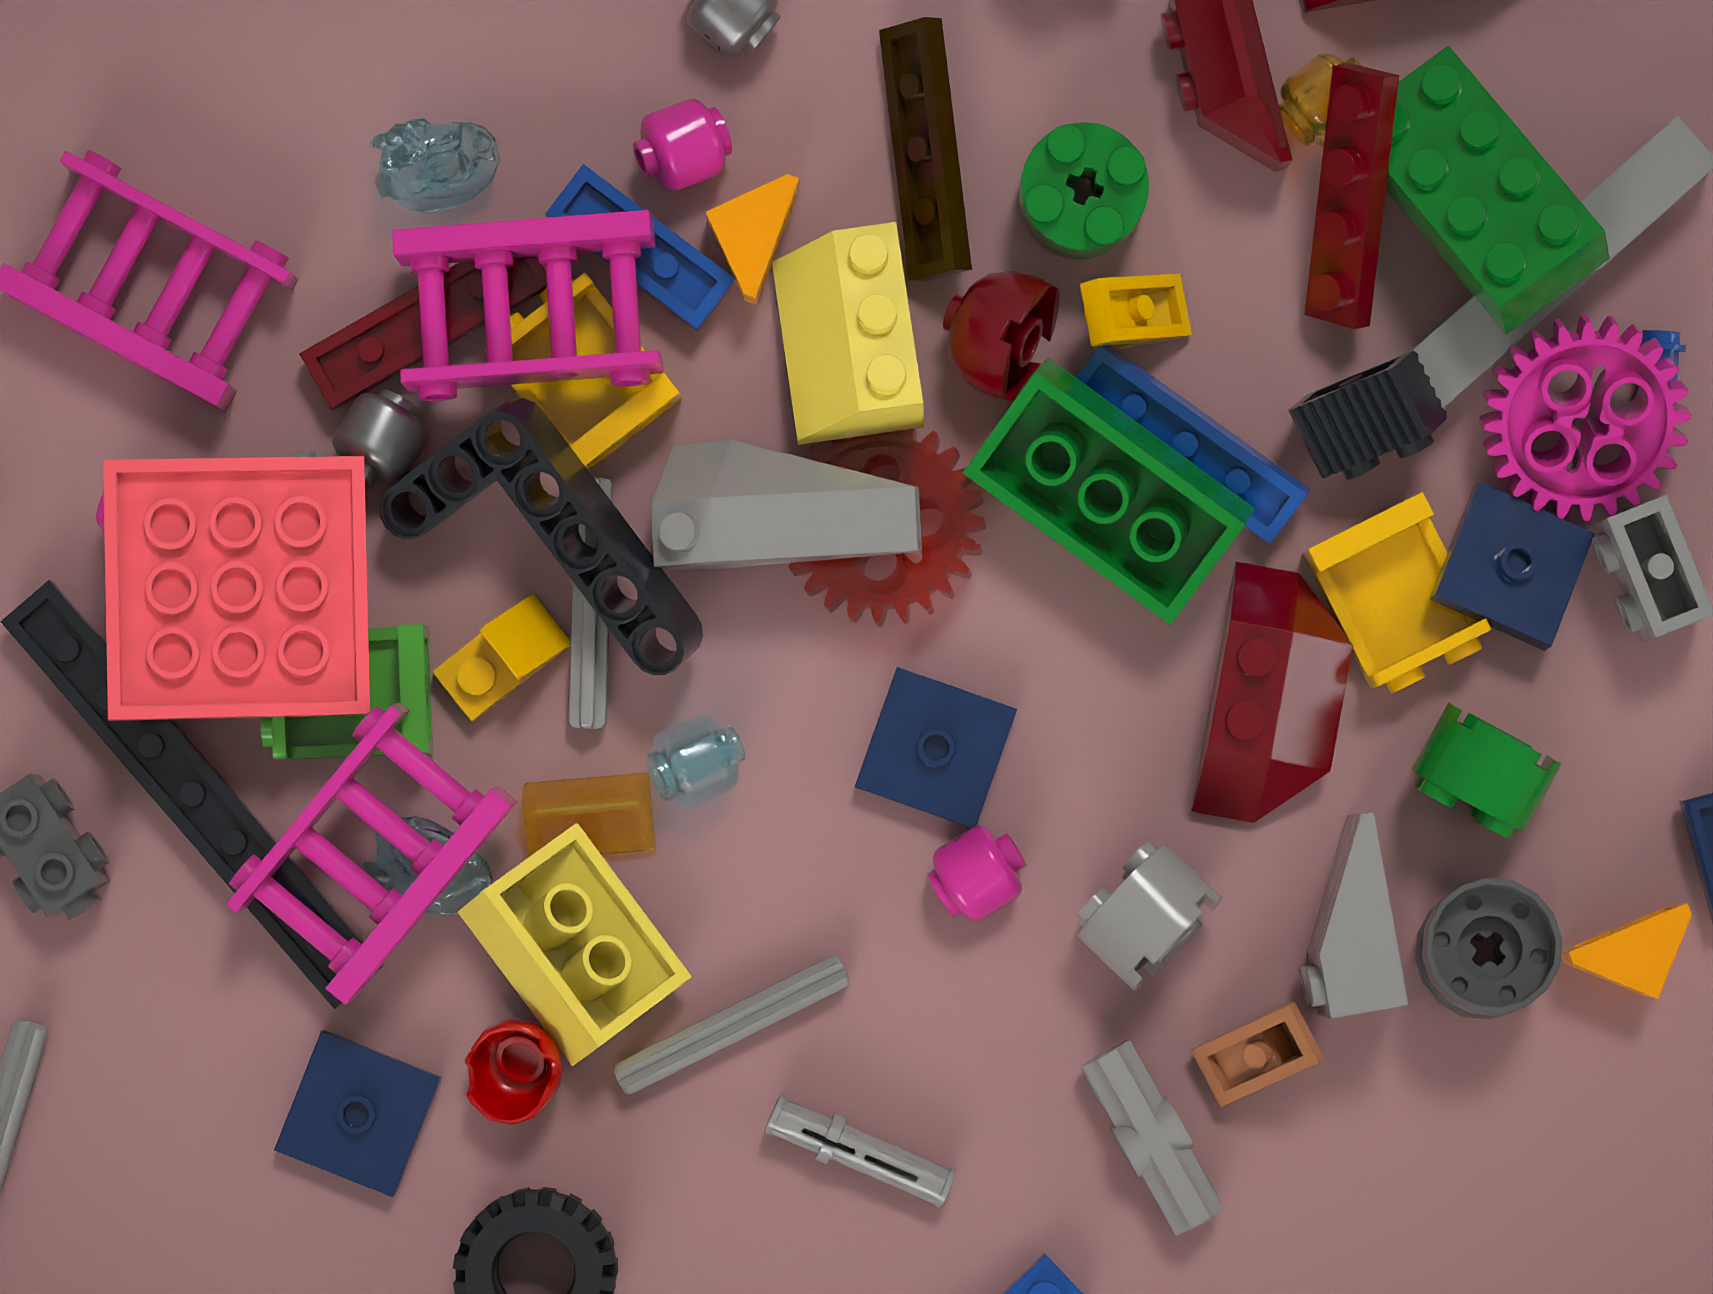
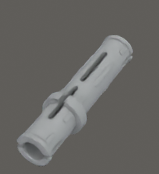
[764,1095,956,1208]

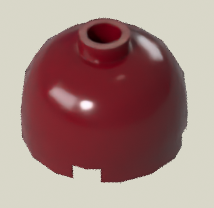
[943,271,1059,402]

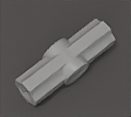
[1081,1039,1224,1236]

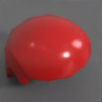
[465,1019,563,1125]

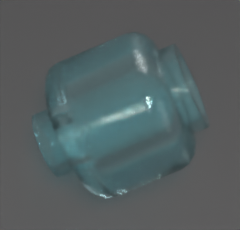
[645,714,745,808]

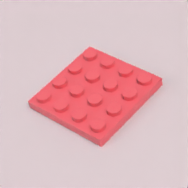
[103,456,370,721]

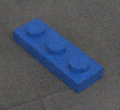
[545,164,736,332]

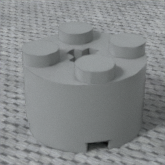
[1077,841,1223,991]

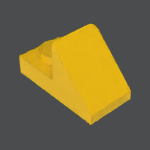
[1080,273,1192,350]
[432,593,570,722]

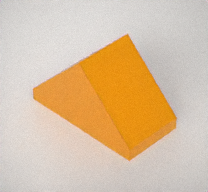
[705,174,800,305]
[1561,902,1692,999]

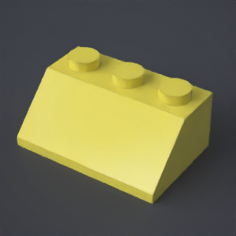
[772,222,925,445]
[458,823,692,1066]

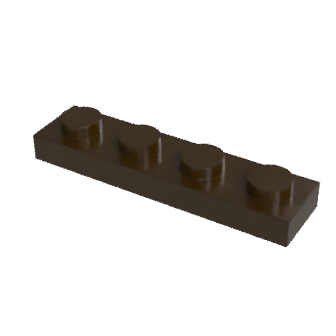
[879,17,972,281]

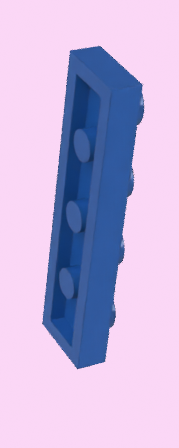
[1076,345,1310,544]

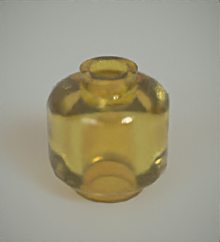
[1279,52,1362,147]

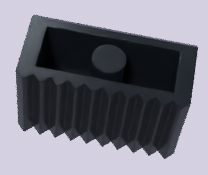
[1288,350,1447,480]

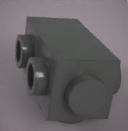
[0,774,110,920]

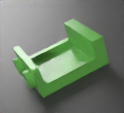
[261,624,433,760]

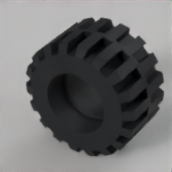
[453,1187,618,1294]

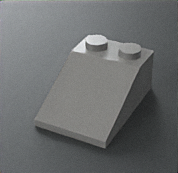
[1299,812,1408,1019]

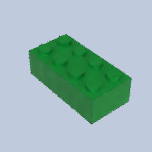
[1386,45,1610,335]
[962,357,1255,625]

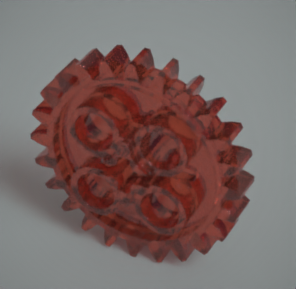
[788,428,987,626]

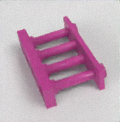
[0,150,298,412]
[392,210,664,401]
[226,703,518,1005]

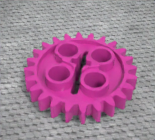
[1479,314,1691,521]

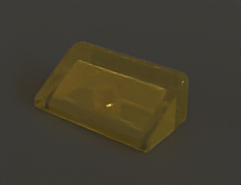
[522,773,656,857]

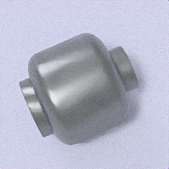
[686,0,782,56]
[332,389,427,488]

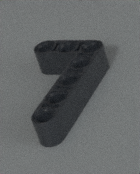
[379,398,703,675]

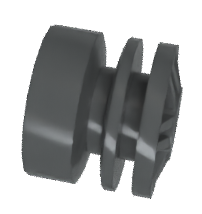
[1415,878,1562,1020]

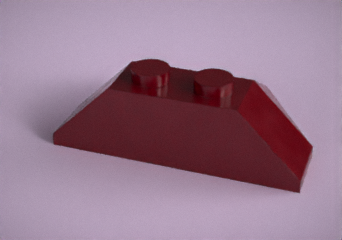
[1161,0,1293,172]
[1191,561,1353,823]

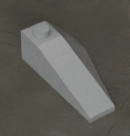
[651,439,922,572]

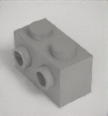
[1592,495,1713,642]

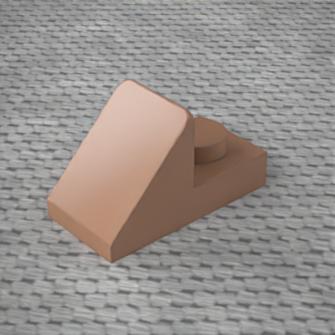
[1191,1001,1325,1107]

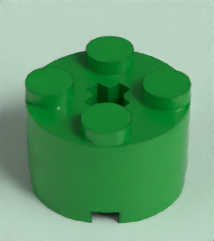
[1018,122,1149,260]
[1411,702,1562,839]

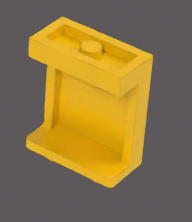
[484,272,682,471]
[1302,492,1492,694]

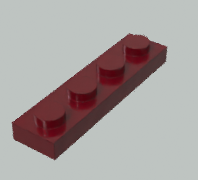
[1304,63,1399,329]
[299,257,547,411]

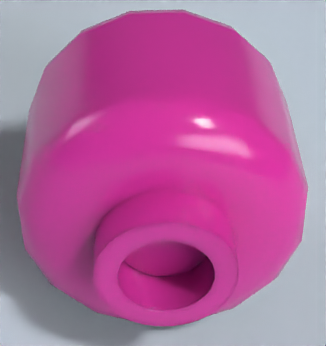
[633,99,732,191]
[927,825,1027,921]

